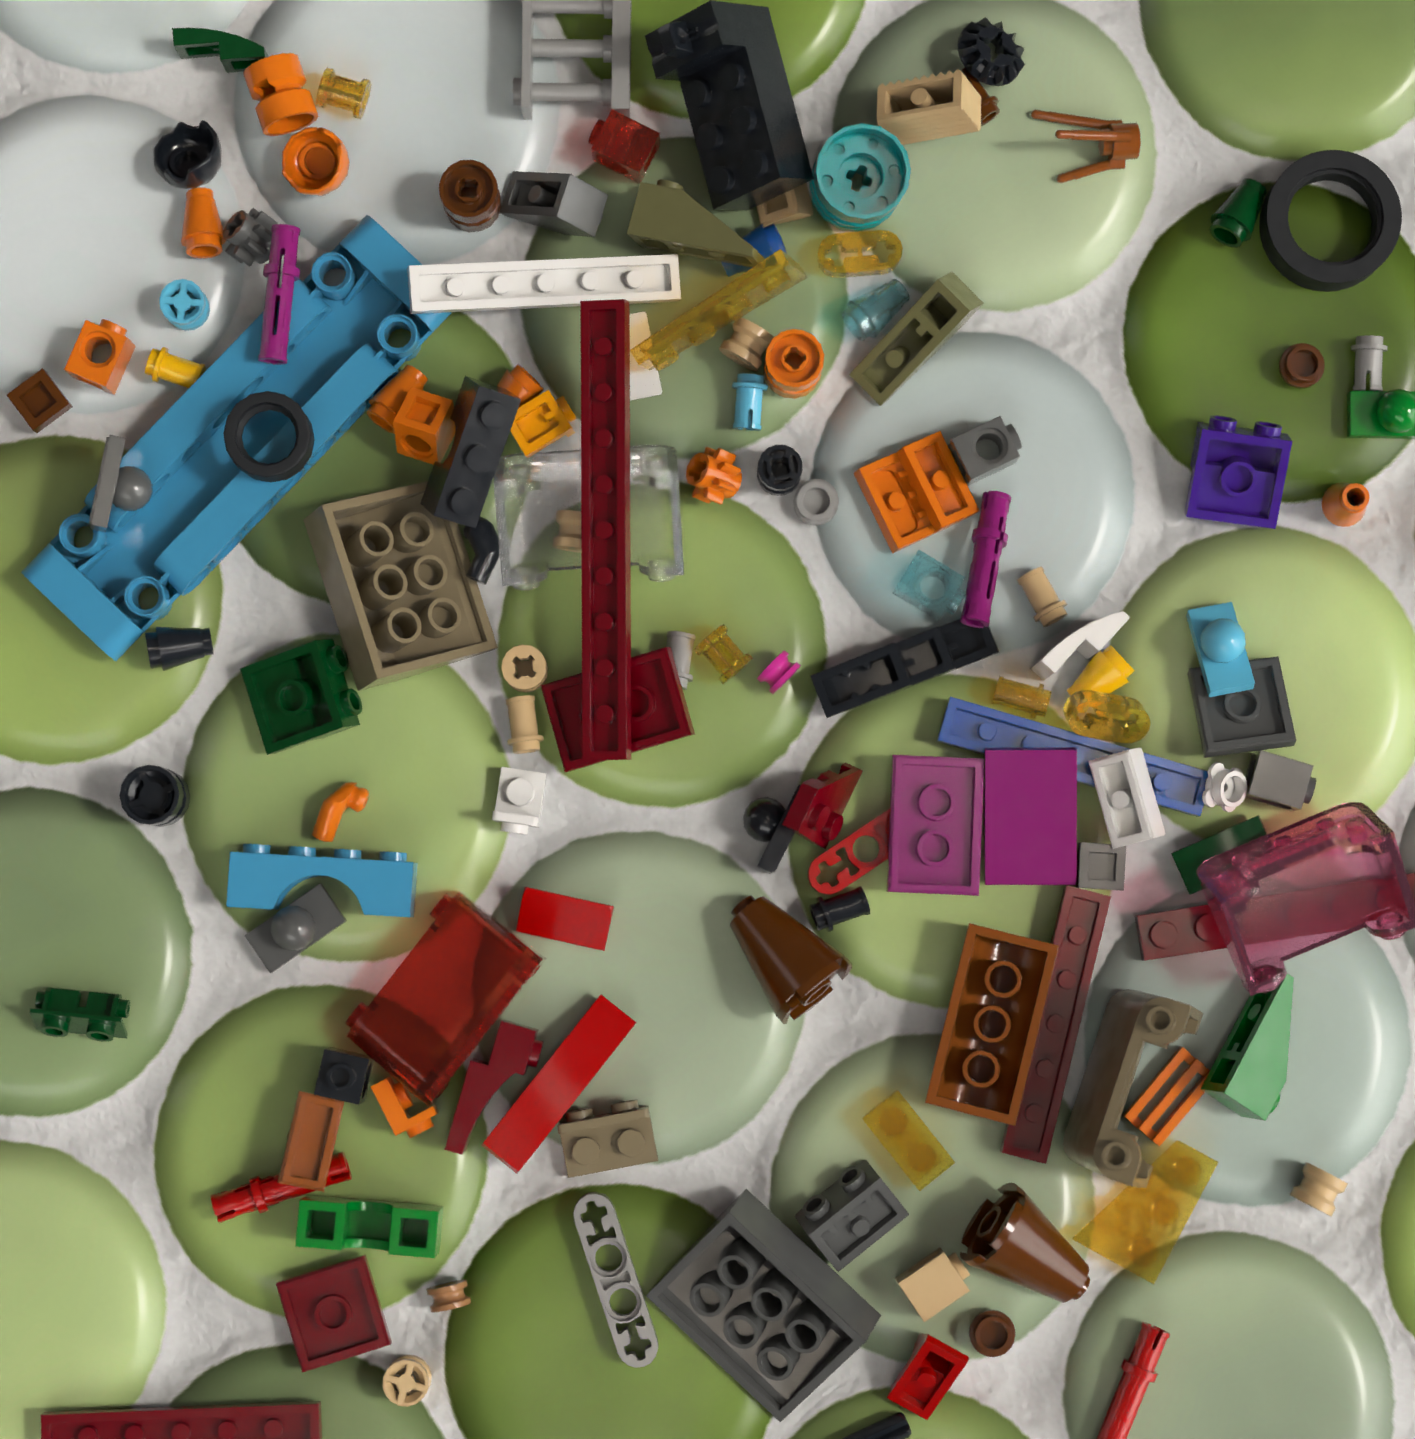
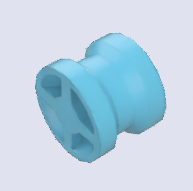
[159,279,210,331]

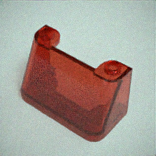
[345,892,547,1107]

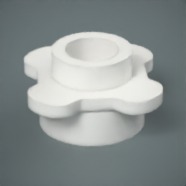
[1202,762,1248,812]

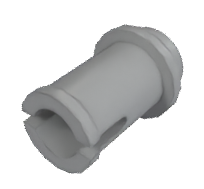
[1351,335,1388,391]
[666,631,696,690]

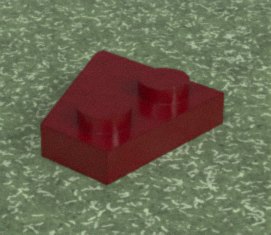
[782,763,863,849]

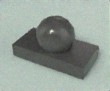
[88,435,152,532]
[245,884,347,973]

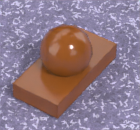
[278,1091,345,1192]

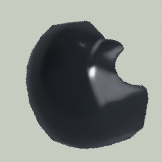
[153,120,222,189]

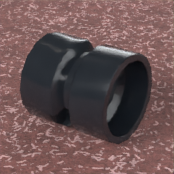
[119,765,190,827]

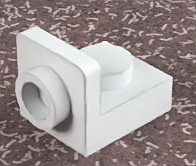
[492,767,547,835]

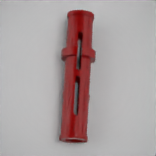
[211,1151,352,1223]
[1096,1322,1170,1439]

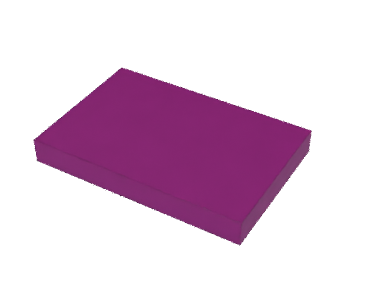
[984,747,1077,885]
[887,755,984,896]

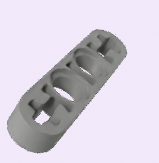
[573,1192,658,1368]

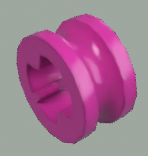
[757,650,801,695]

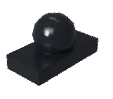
[743,784,801,874]

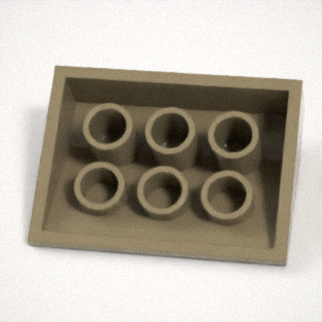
[303,481,498,691]

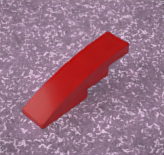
[481,995,637,1174]

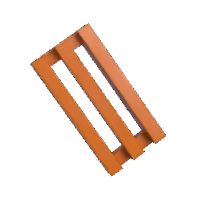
[1122,1046,1210,1146]

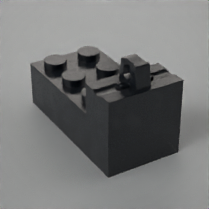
[645,0,814,211]

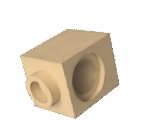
[895,1247,970,1322]

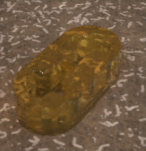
[817,230,903,278]
[1063,690,1151,743]

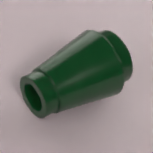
[1209,178,1267,248]

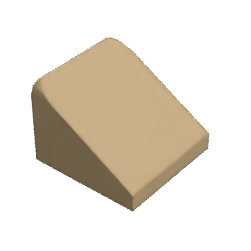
[756,183,813,227]

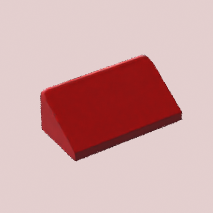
[516,887,614,951]

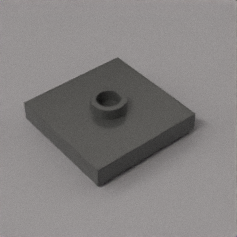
[1187,656,1297,758]

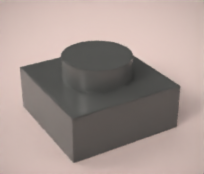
[1076,842,1126,891]

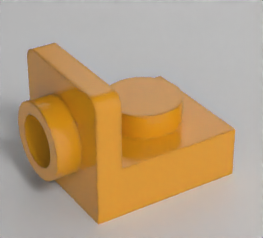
[510,389,577,458]

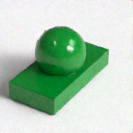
[1347,389,1415,439]

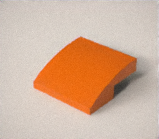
[853,431,980,554]

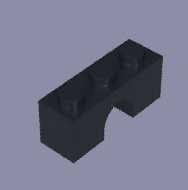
[420,376,521,529]

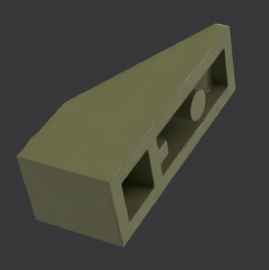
[627,179,767,270]
[849,272,984,406]

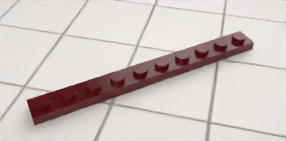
[580,299,631,760]

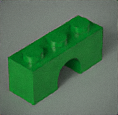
[295,1195,444,1258]

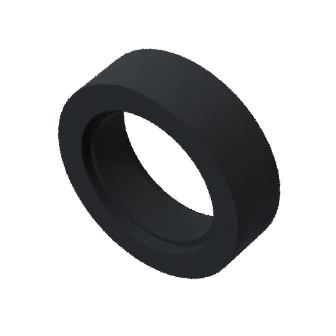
[1259,150,1402,292]

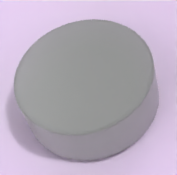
[793,479,839,526]

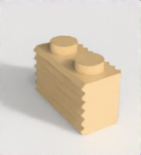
[876,69,981,145]

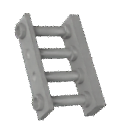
[513,0,631,121]

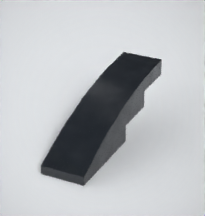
[810,619,1000,718]

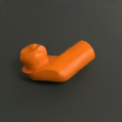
[312,782,369,842]

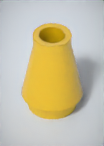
[1066,644,1134,710]

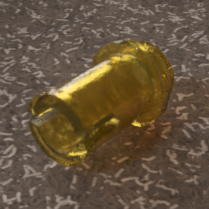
[992,676,1052,719]

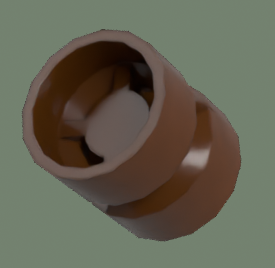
[439,160,501,232]

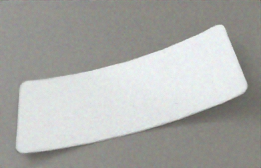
[630,312,662,401]

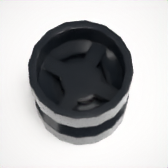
[757,445,803,496]

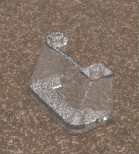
[494,445,684,590]

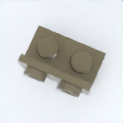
[557,1099,658,1178]

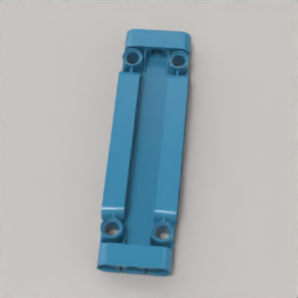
[21,215,452,661]

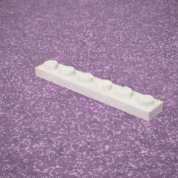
[407,254,681,314]

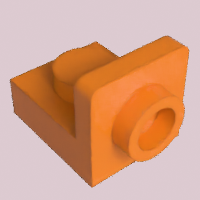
[370,1076,439,1138]

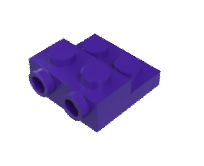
[1184,415,1293,529]

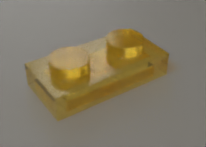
[861,1089,955,1191]

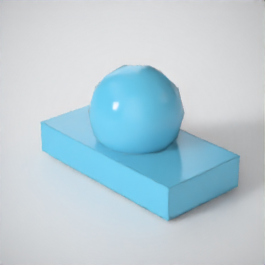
[1186,602,1255,697]

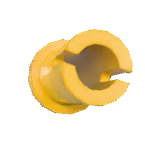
[145,347,206,388]

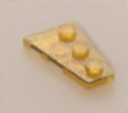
[1072,1140,1218,1284]

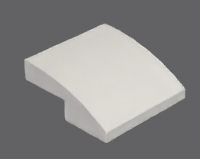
[1031,611,1130,681]

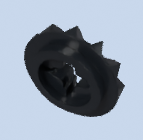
[957,17,1025,86]

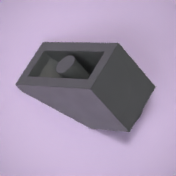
[500,171,608,237]

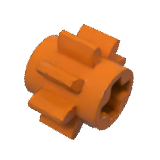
[686,447,742,505]

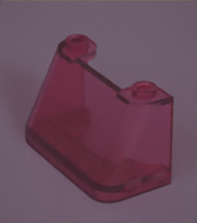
[1197,802,1415,996]

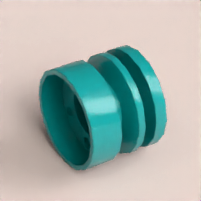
[809,123,911,232]

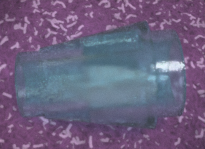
[842,279,910,341]

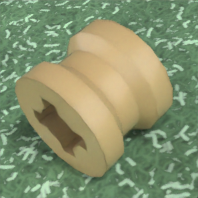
[719,317,774,371]
[552,510,581,553]
[501,645,548,693]
[1290,1162,1348,1217]
[383,1355,432,1407]

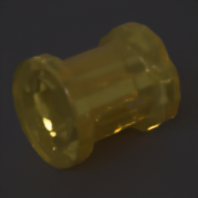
[316,67,371,119]
[694,624,753,684]

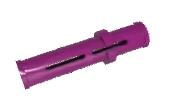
[258,224,300,365]
[960,491,1012,628]

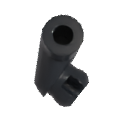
[464,517,503,585]

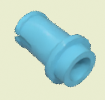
[732,373,768,431]

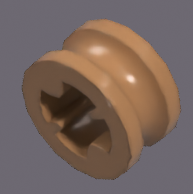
[426,1279,471,1313]

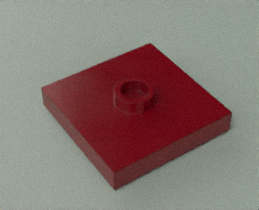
[276,1254,392,1373]

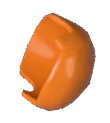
[282,127,350,196]

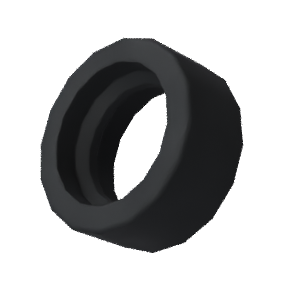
[223,391,315,483]

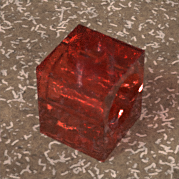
[588,109,660,184]

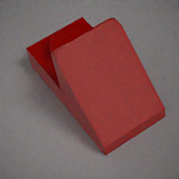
[887,1333,969,1420]

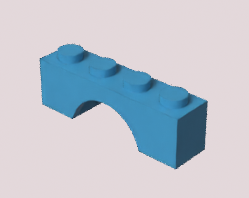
[226,844,418,918]

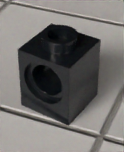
[314,1047,375,1105]

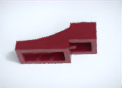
[444,1020,544,1155]

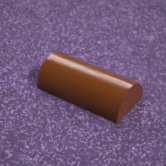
[925,923,1059,1126]

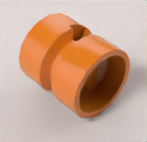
[243,53,319,136]
[764,329,824,399]

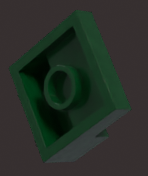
[240,639,362,755]

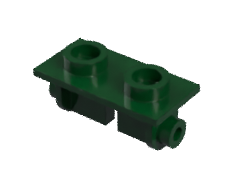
[29,987,130,1042]

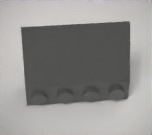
[646,1189,881,1422]

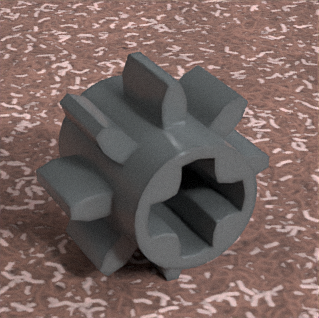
[223,208,278,266]

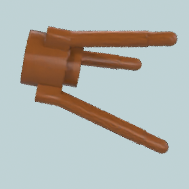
[1031,110,1141,183]

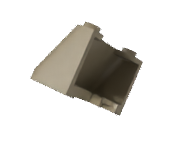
[1063,989,1203,1188]

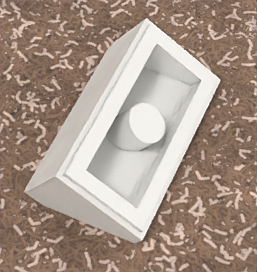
[1088,747,1165,849]

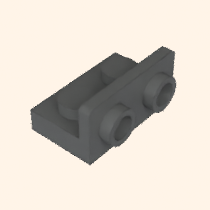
[795,1160,910,1272]

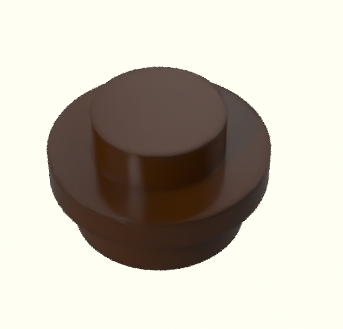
[1279,343,1325,389]
[969,1310,1015,1357]

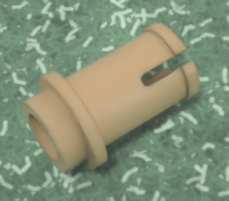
[1017,567,1068,627]
[505,695,544,754]

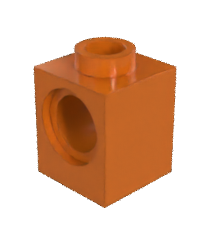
[64,319,136,395]
[393,387,455,465]

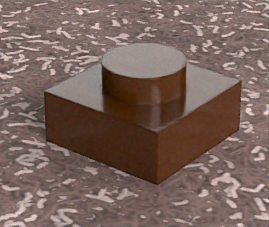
[7,368,73,433]

